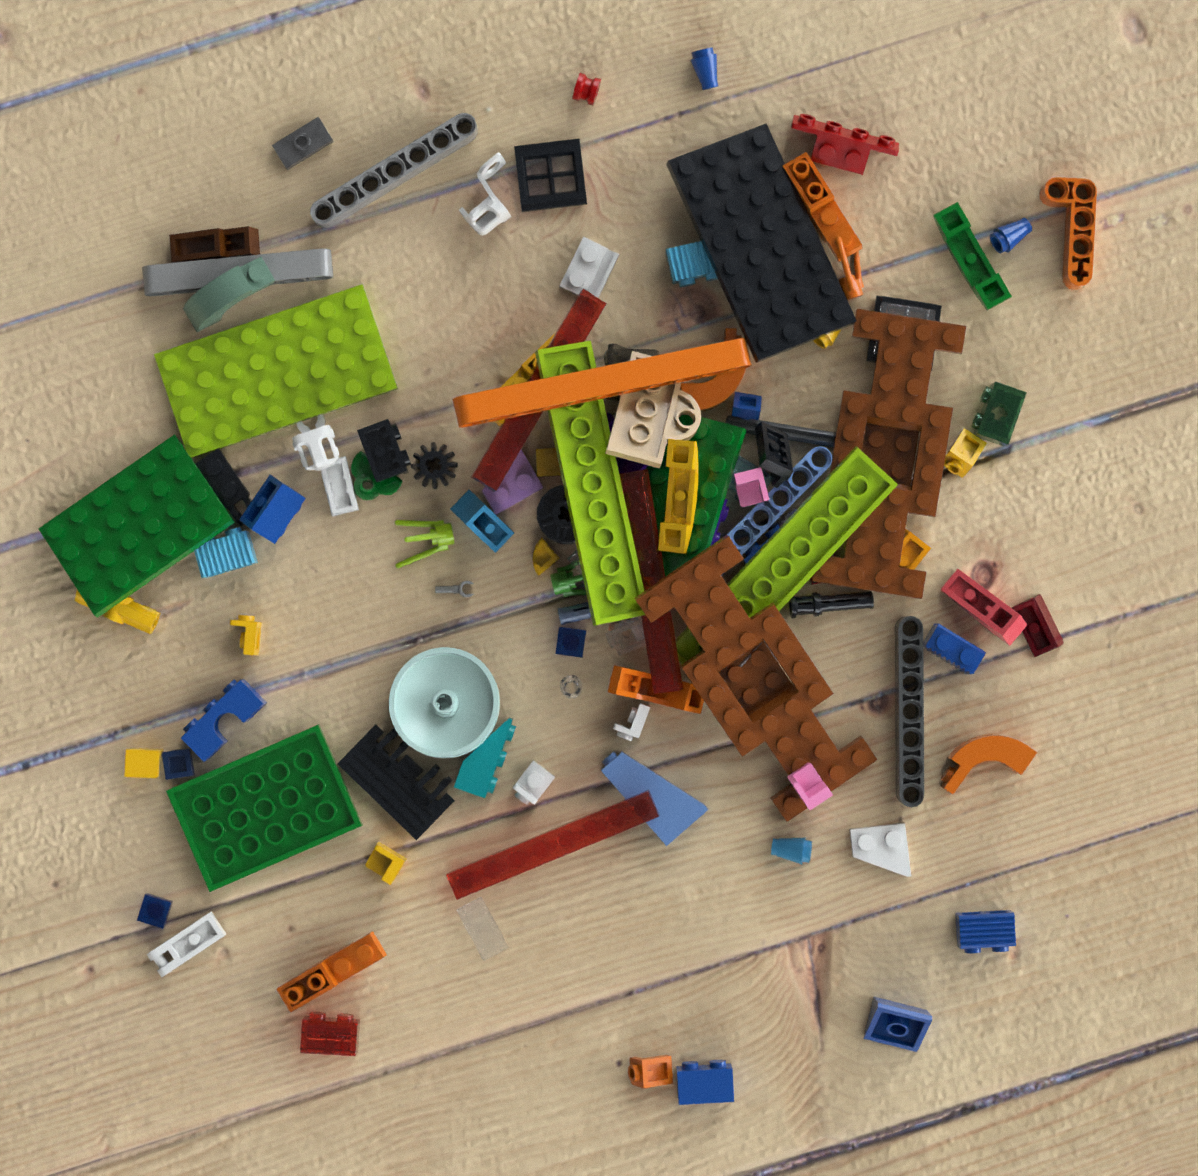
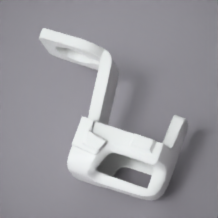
[459,153,511,236]
[292,414,340,471]

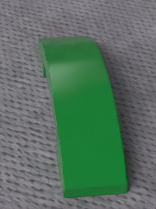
[933,202,1012,311]

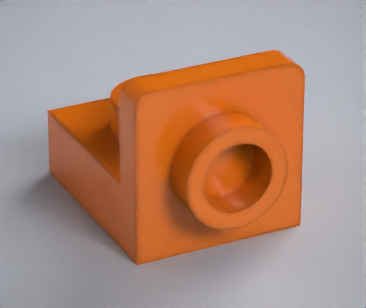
[628,1055,673,1088]

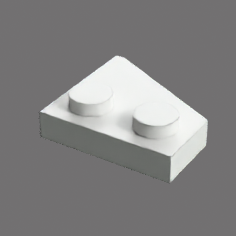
[849,823,911,877]

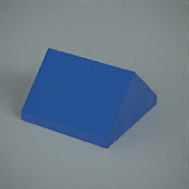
[864,997,932,1052]

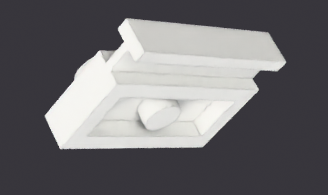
[559,236,619,304]

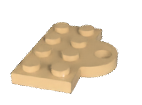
[605,351,701,468]

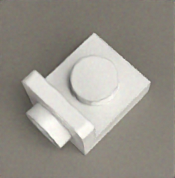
[613,703,650,741]
[513,760,555,805]

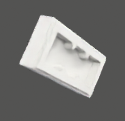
[320,456,359,517]

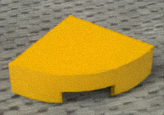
[532,538,560,576]

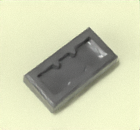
[272,117,334,170]

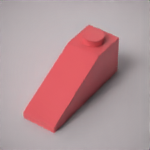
[940,569,1027,646]

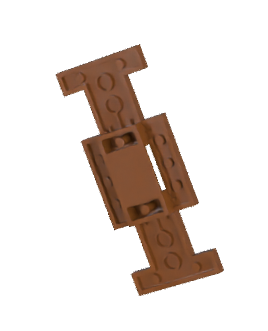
[812,309,966,599]
[634,535,877,822]

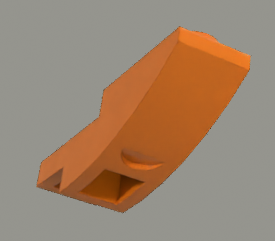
[782,152,862,262]
[277,931,387,1013]

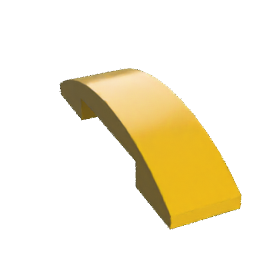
[658,439,698,554]

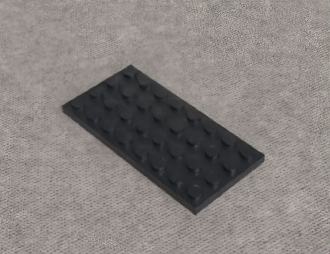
[666,124,857,363]

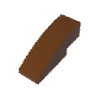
[169,226,260,263]

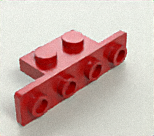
[791,114,899,175]

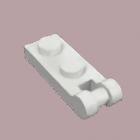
[146,912,226,977]

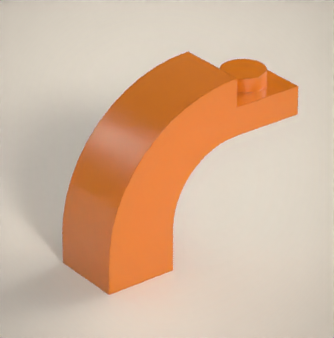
[680,328,746,412]
[608,665,704,714]
[940,735,1037,794]

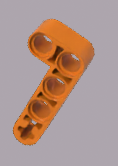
[1039,177,1097,290]

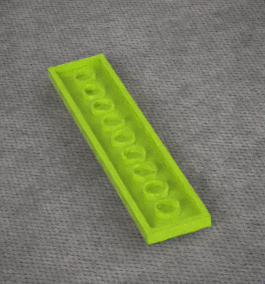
[535,340,645,626]
[667,446,898,664]

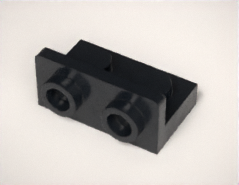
[357,419,411,483]
[755,421,793,488]

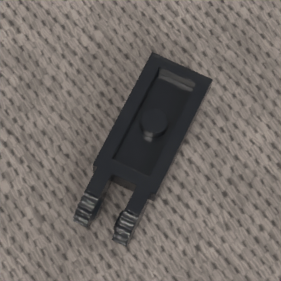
[195,448,252,526]

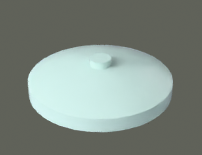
[389,647,500,759]

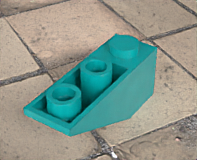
[454,717,516,798]

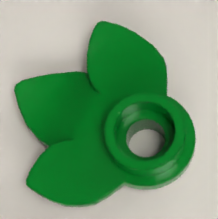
[351,451,403,500]

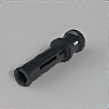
[789,591,874,619]

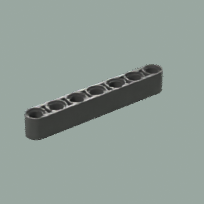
[895,616,924,807]

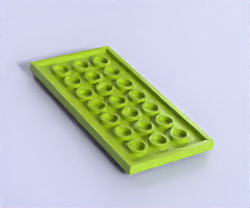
[154,284,398,458]

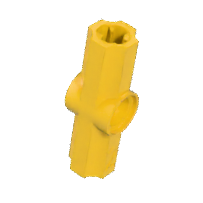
[74,590,161,634]

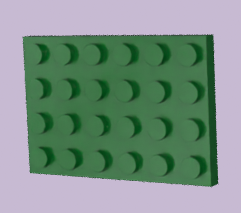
[623,415,746,579]
[38,434,235,618]
[166,724,363,892]

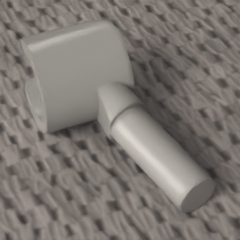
[435,581,474,597]

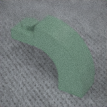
[183,257,275,332]

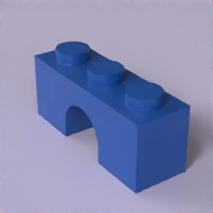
[181,679,267,762]

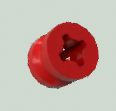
[572,73,601,106]

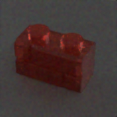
[300,1012,360,1056]

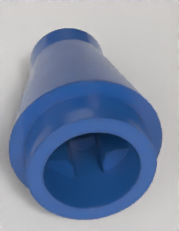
[690,47,718,90]
[990,218,1032,253]

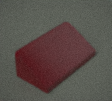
[1011,594,1064,657]

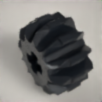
[411,442,458,489]

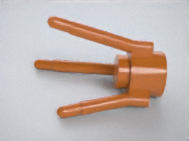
[836,236,864,300]

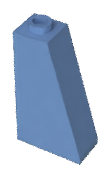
[601,751,708,846]

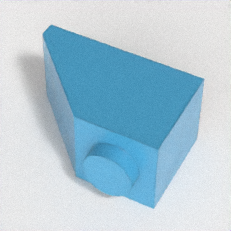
[450,490,514,553]

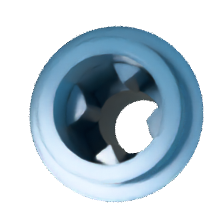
[771,837,812,865]

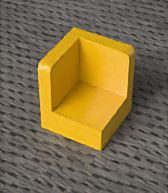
[124,748,163,778]
[365,842,407,885]

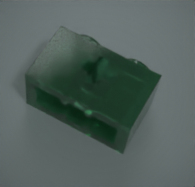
[971,381,1027,447]

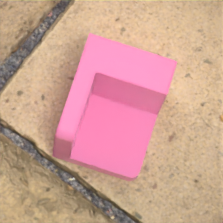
[733,467,769,507]
[787,763,833,810]

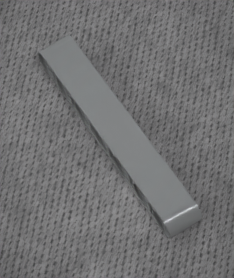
[310,113,478,229]
[142,249,333,296]

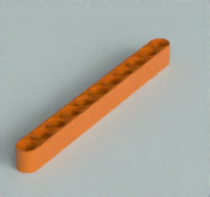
[452,338,752,428]

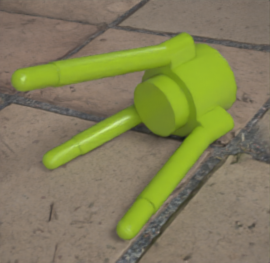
[395,520,455,568]

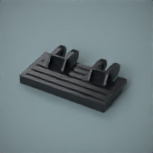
[338,724,455,841]

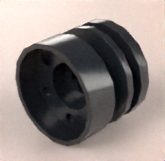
[537,485,576,544]

